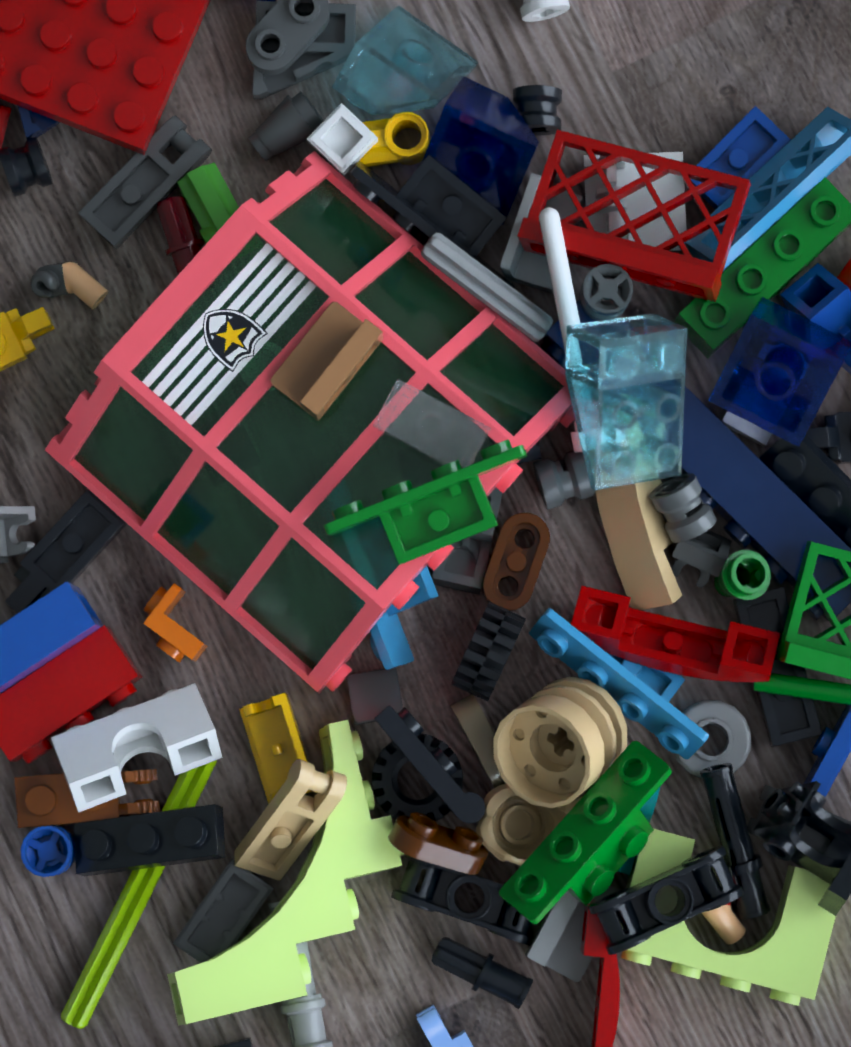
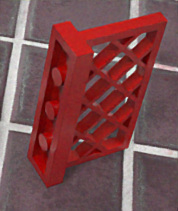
[517,130,751,302]

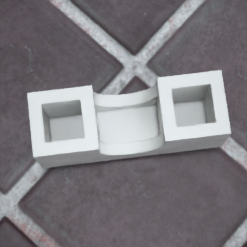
[51,683,223,813]

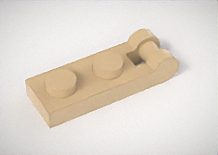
[234,759,347,881]

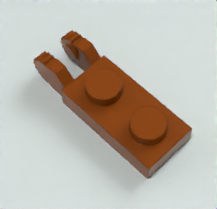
[14,769,160,828]

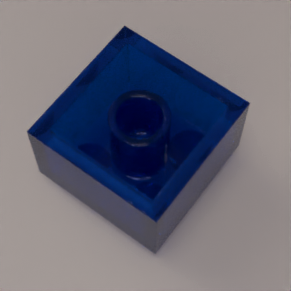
[708,297,851,447]

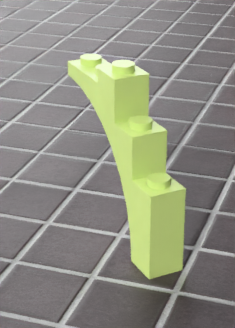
[167,720,405,1026]

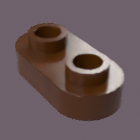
[483,513,550,611]
[388,812,488,875]

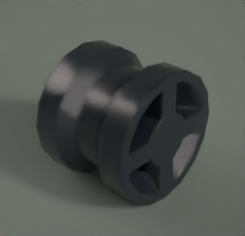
[512,85,562,136]
[0,137,53,197]

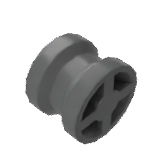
[579,264,634,322]

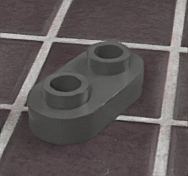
[246,0,330,75]

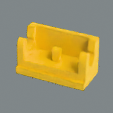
[239,693,313,804]

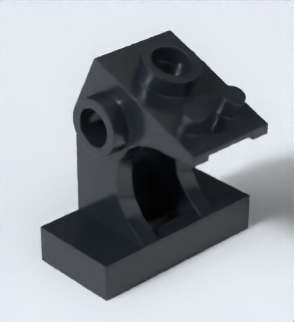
[754,781,851,916]

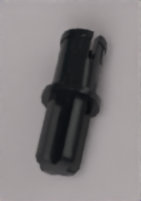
[431,937,533,1009]

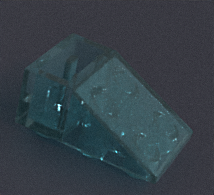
[565,313,688,490]

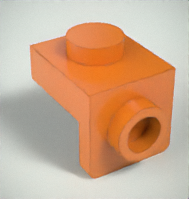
[143,583,208,663]

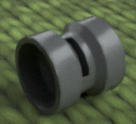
[533,450,596,510]
[649,473,717,543]

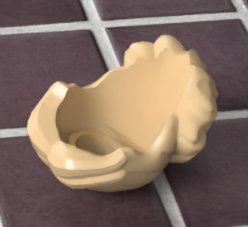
[476,784,583,866]

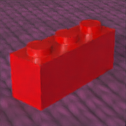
[0,625,143,764]

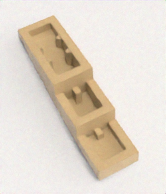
[587,397,683,610]

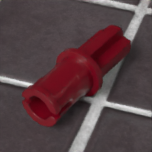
[157,196,215,292]

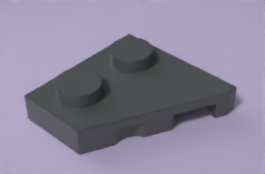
[253,1,356,100]

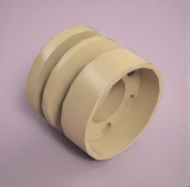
[493,677,627,808]

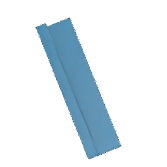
[684,107,851,272]

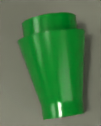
[714,550,771,600]

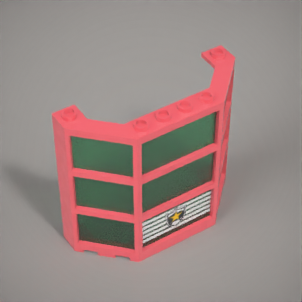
[45,151,578,694]

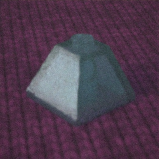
[332,5,478,116]

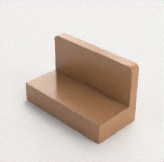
[271,302,383,421]

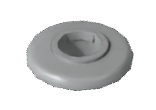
[674,700,751,779]

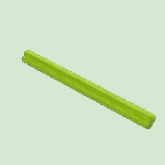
[61,760,217,1029]

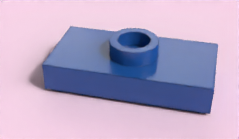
[803,704,851,797]

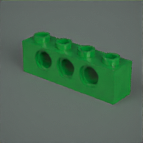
[674,177,851,359]

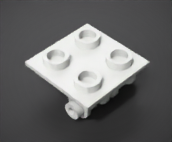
[583,152,687,251]

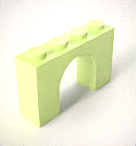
[618,828,836,1006]

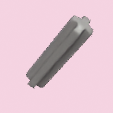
[421,232,553,342]

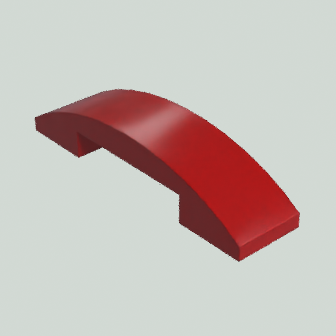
[571,585,780,682]
[580,900,620,1047]

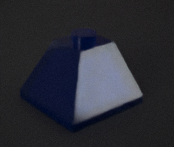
[422,76,539,224]

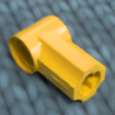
[336,112,431,171]

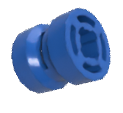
[20,825,75,877]

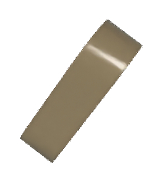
[450,694,506,788]

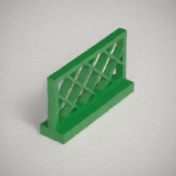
[774,540,851,679]

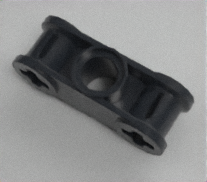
[588,845,744,955]
[391,854,533,946]

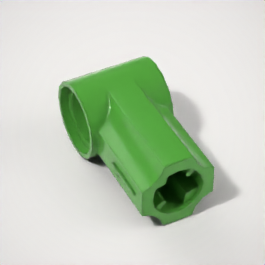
[177,162,264,266]

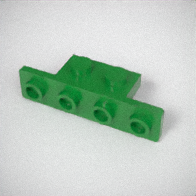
[323,440,528,565]
[499,741,672,924]

